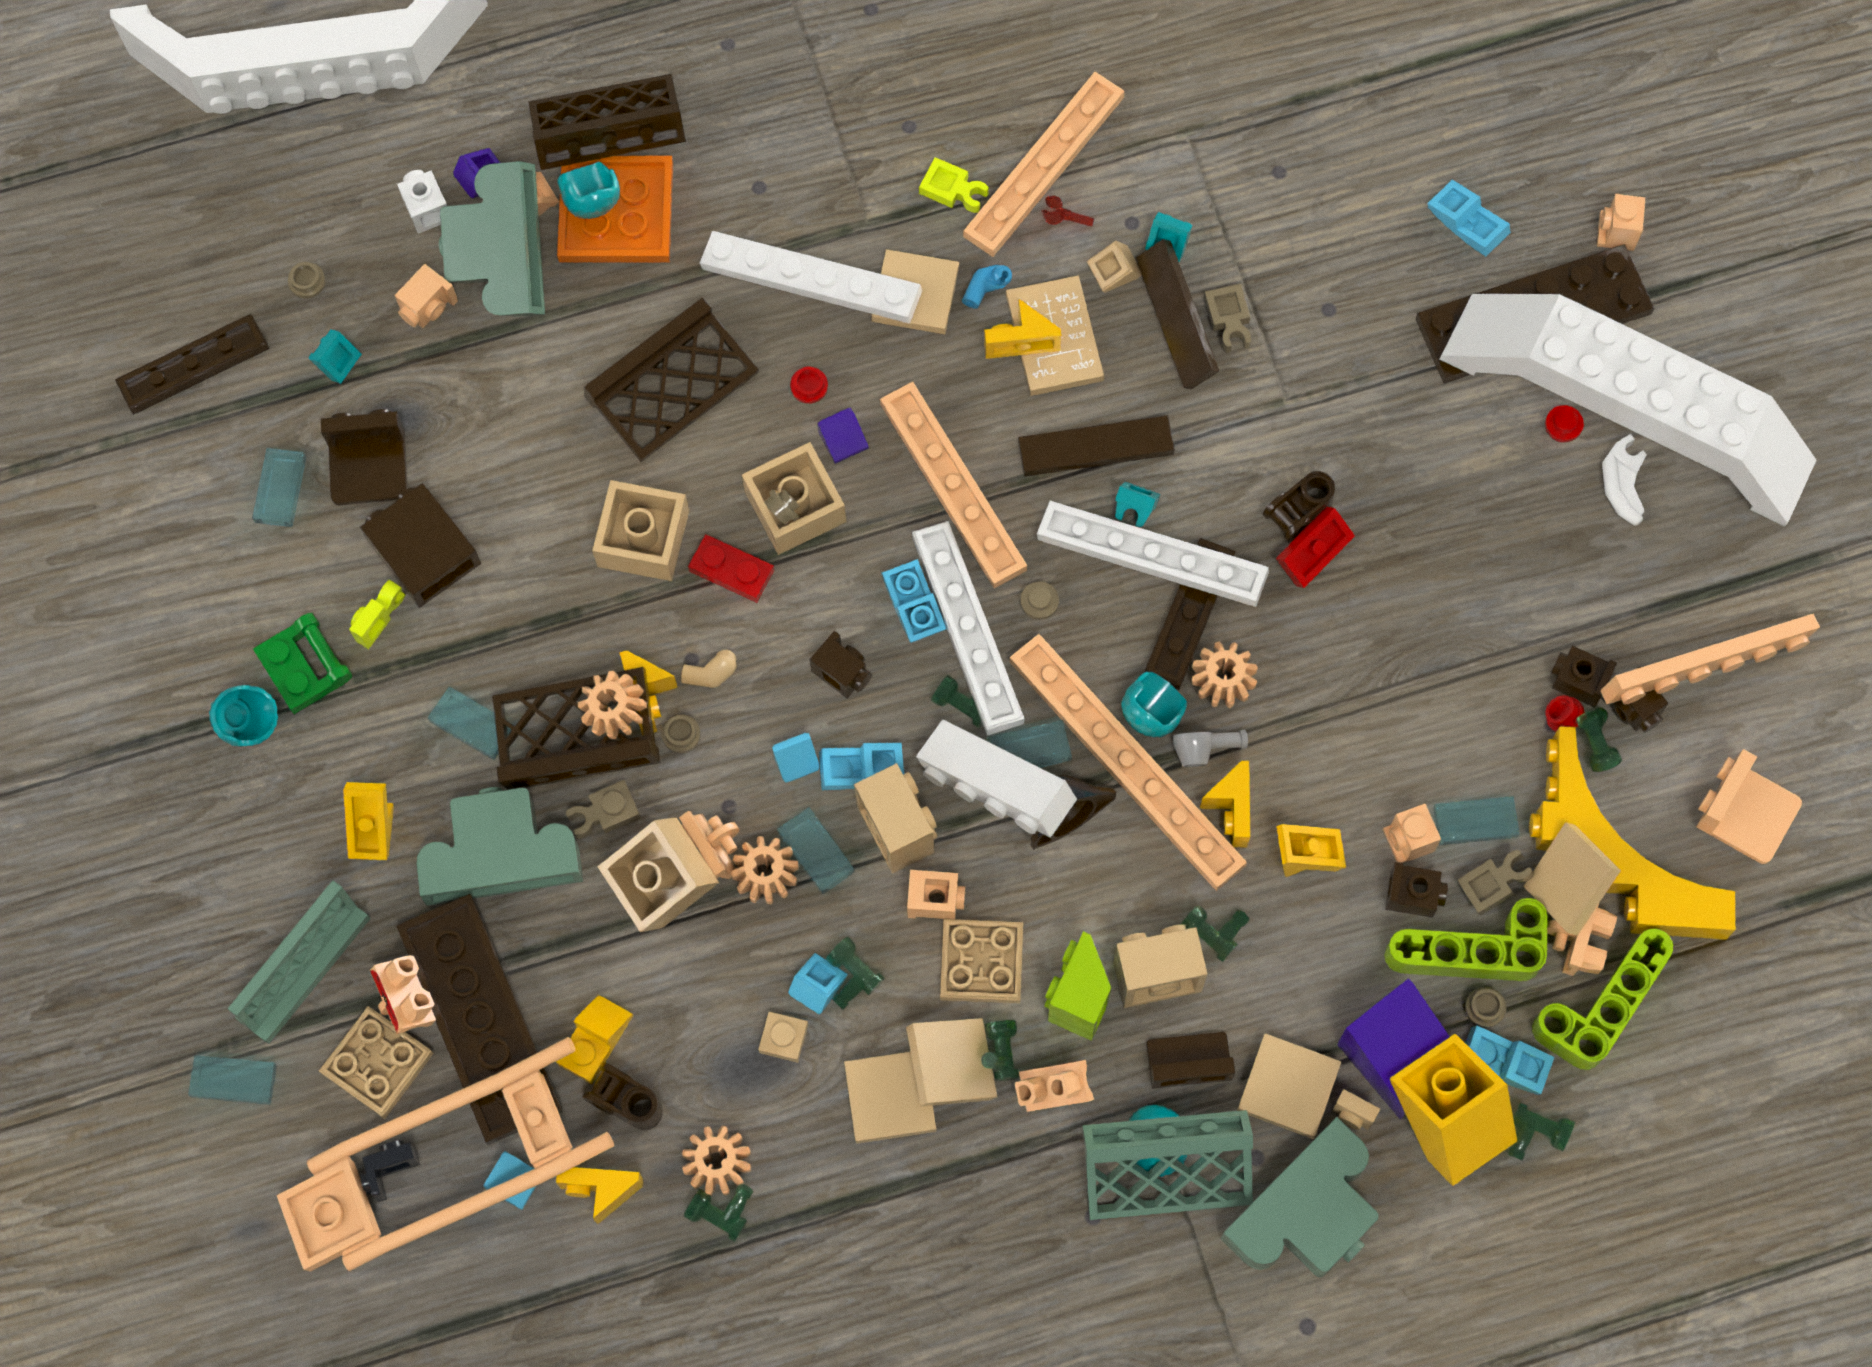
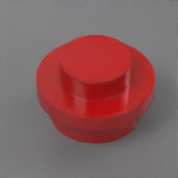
[790,367,828,404]
[1545,405,1584,442]
[1545,695,1585,732]

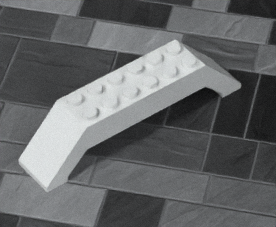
[110,0,488,114]
[1440,294,1816,526]

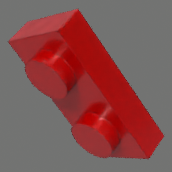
[1276,506,1355,588]
[688,534,775,603]

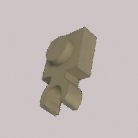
[1204,284,1251,353]
[565,780,641,839]
[1457,850,1535,915]

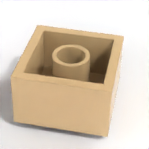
[742,442,847,555]
[592,480,689,581]
[854,763,937,874]
[598,818,719,932]
[1113,925,1207,1008]

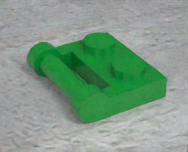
[253,613,352,715]

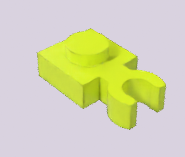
[919,157,989,213]
[349,580,406,650]

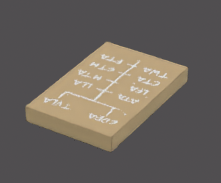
[1006,275,1104,396]

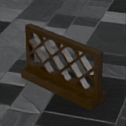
[528,74,686,170]
[584,297,759,462]
[492,667,661,790]

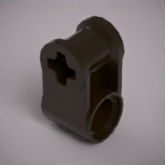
[1263,471,1335,543]
[582,1062,663,1130]

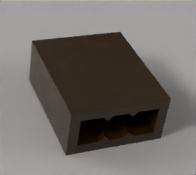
[360,483,481,608]

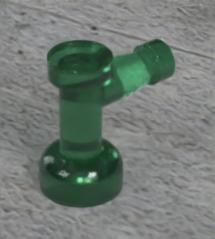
[931,675,983,728]
[1576,708,1622,772]
[1180,904,1249,962]
[826,936,885,1010]
[981,1020,1019,1081]
[1508,1102,1575,1161]
[683,1184,753,1242]

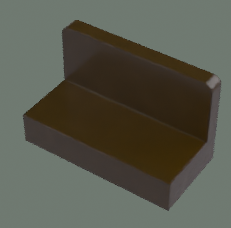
[1147,1032,1235,1089]

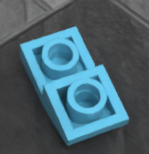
[881,559,947,643]

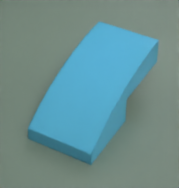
[1428,180,1511,256]
[819,743,904,790]
[1465,1025,1554,1095]

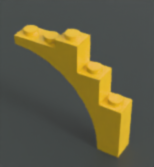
[1529,727,1736,940]

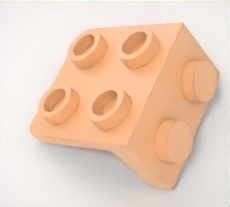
[1696,749,1802,864]

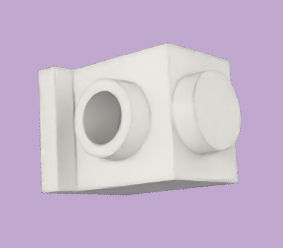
[397,170,447,234]

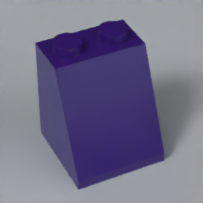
[1337,978,1450,1120]

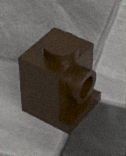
[809,631,872,699]
[1551,645,1617,708]
[1601,666,1669,733]
[1385,862,1448,918]

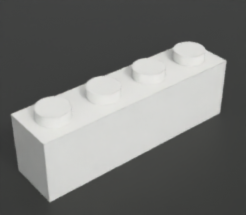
[916,719,1077,838]

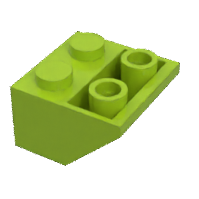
[1044,931,1111,1041]

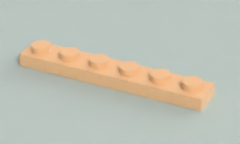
[963,72,1124,257]
[880,382,1027,589]
[1600,614,1820,704]

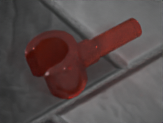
[1042,196,1095,227]

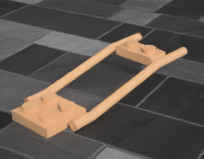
[277,1037,614,1272]

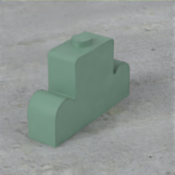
[439,161,545,317]
[416,787,583,906]
[1220,1117,1379,1278]

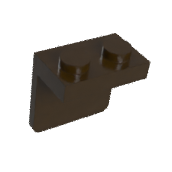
[321,409,408,506]

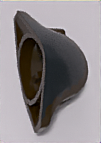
[1030,775,1117,850]

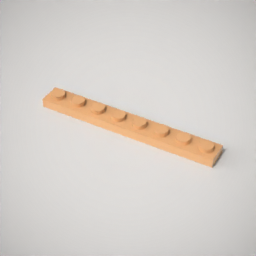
[1009,634,1247,891]

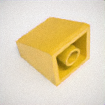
[1390,1034,1517,1186]

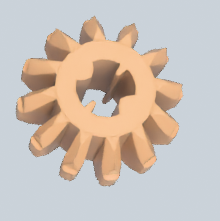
[1191,641,1258,709]
[577,671,647,740]
[731,836,799,905]
[682,1126,751,1196]

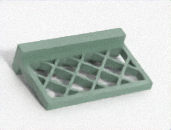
[228,880,371,1044]
[1083,1110,1253,1220]

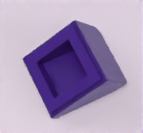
[453,148,501,199]
[817,407,869,464]

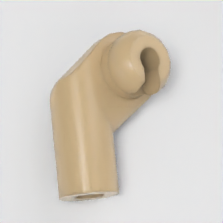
[681,650,737,688]

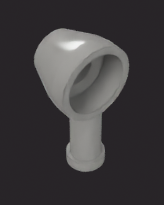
[1173,730,1248,767]

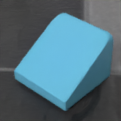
[772,733,819,782]
[788,953,848,1014]
[484,1151,536,1210]

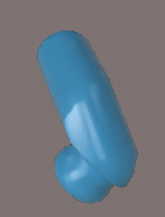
[962,265,1012,309]

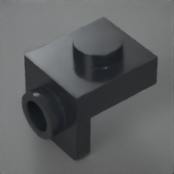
[359,1140,421,1202]

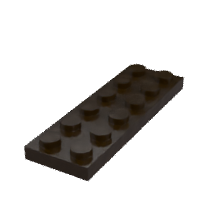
[1416,244,1654,384]
[396,894,563,1145]

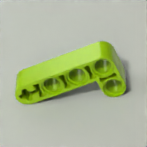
[1384,898,1548,981]
[1532,929,1673,1070]

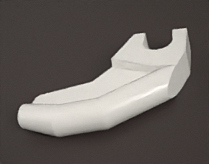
[1602,434,1647,526]

